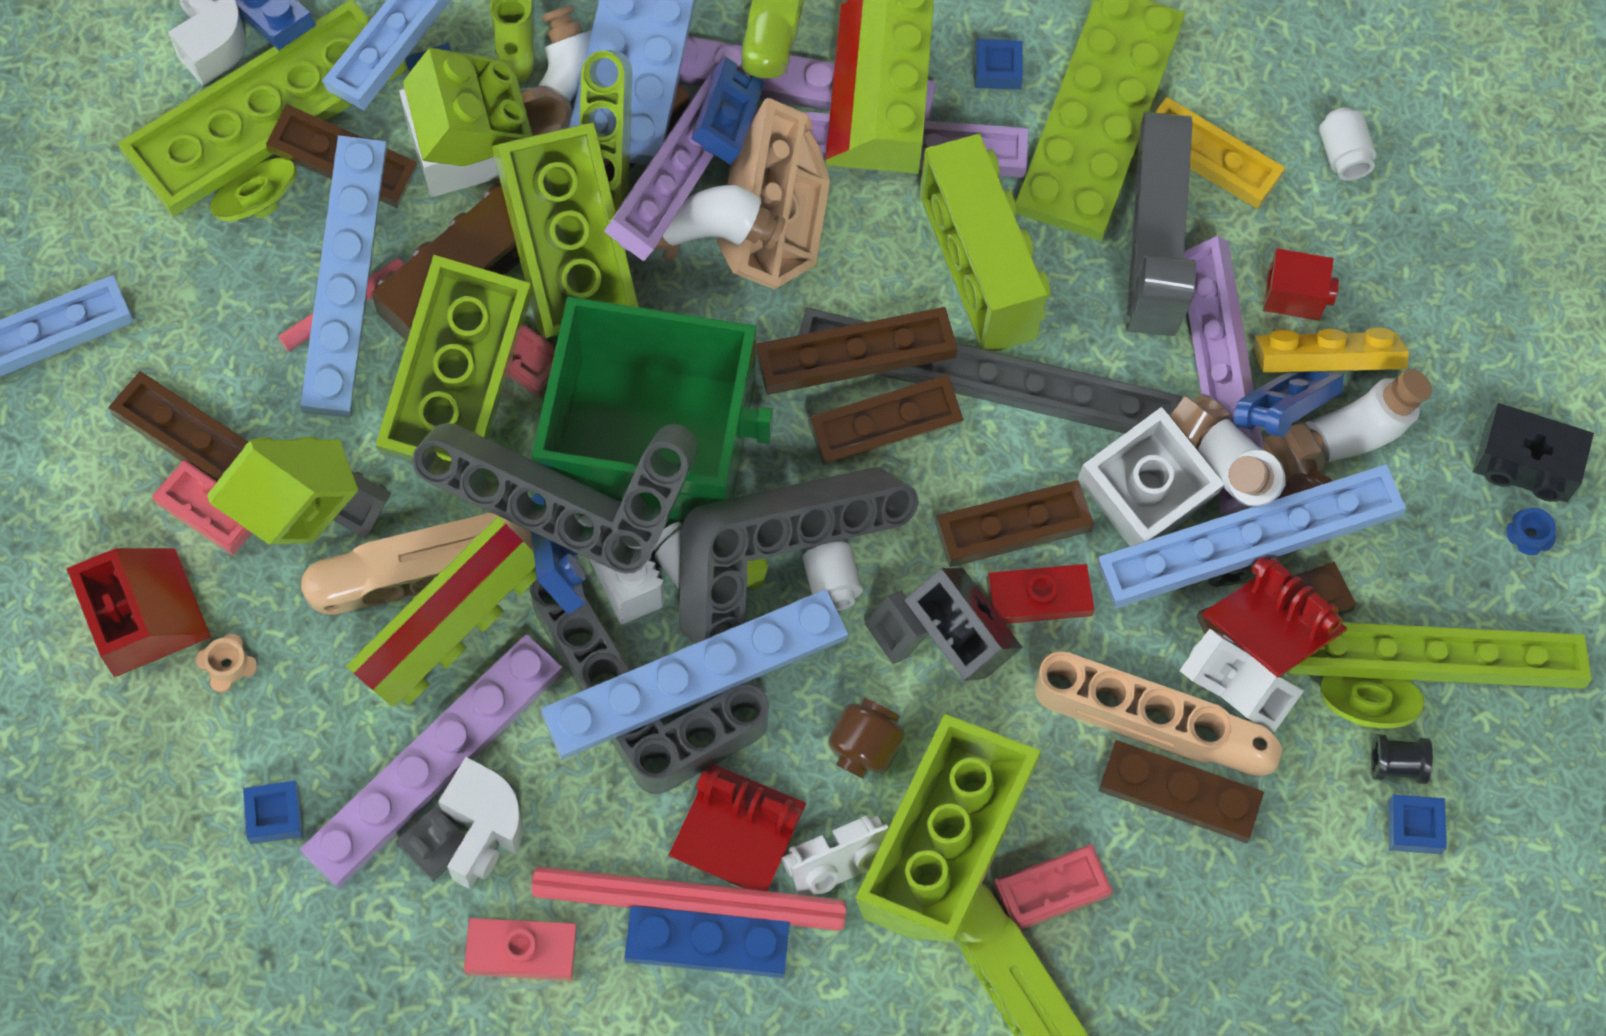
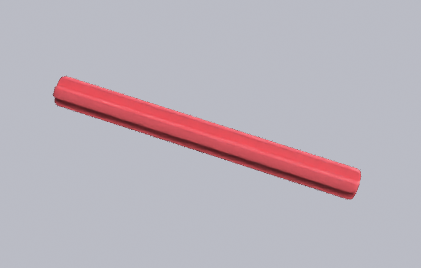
[531,866,847,931]

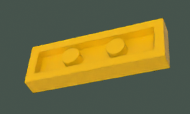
[1155,97,1286,210]
[1254,327,1409,373]

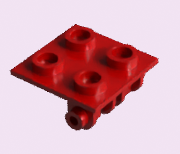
[1202,557,1347,678]
[668,763,807,891]

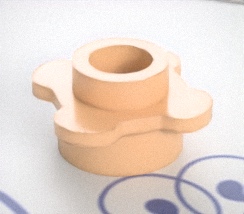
[196,634,258,693]

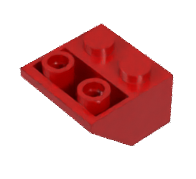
[66,548,212,678]

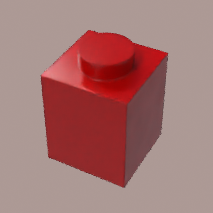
[1263,248,1339,321]

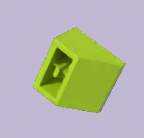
[403,47,532,167]
[207,436,359,545]

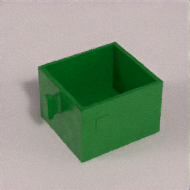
[531,296,773,529]

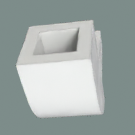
[168,0,246,87]
[1180,628,1304,732]
[438,757,523,890]

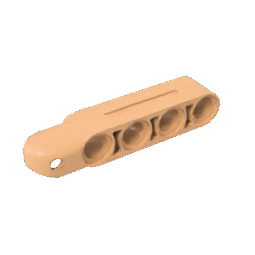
[301,512,533,615]
[1034,651,1283,776]

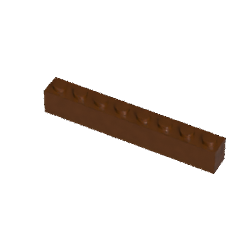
[371,84,690,341]

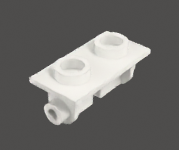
[782,815,889,896]

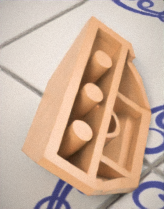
[717,98,830,289]

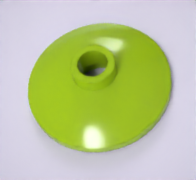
[210,158,297,221]
[1320,676,1424,728]

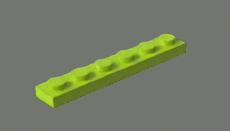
[1285,622,1592,689]

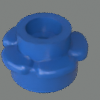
[1506,508,1556,555]

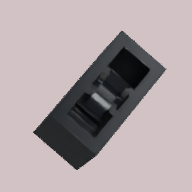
[1472,403,1594,502]
[904,568,1023,681]

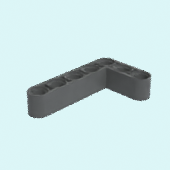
[1126,112,1196,336]
[412,423,698,574]
[679,467,919,644]
[530,580,769,794]

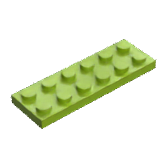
[117,0,407,217]
[1015,0,1186,242]

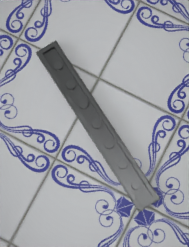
[798,307,1182,434]

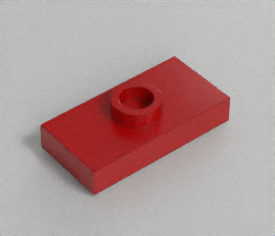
[987,564,1095,624]

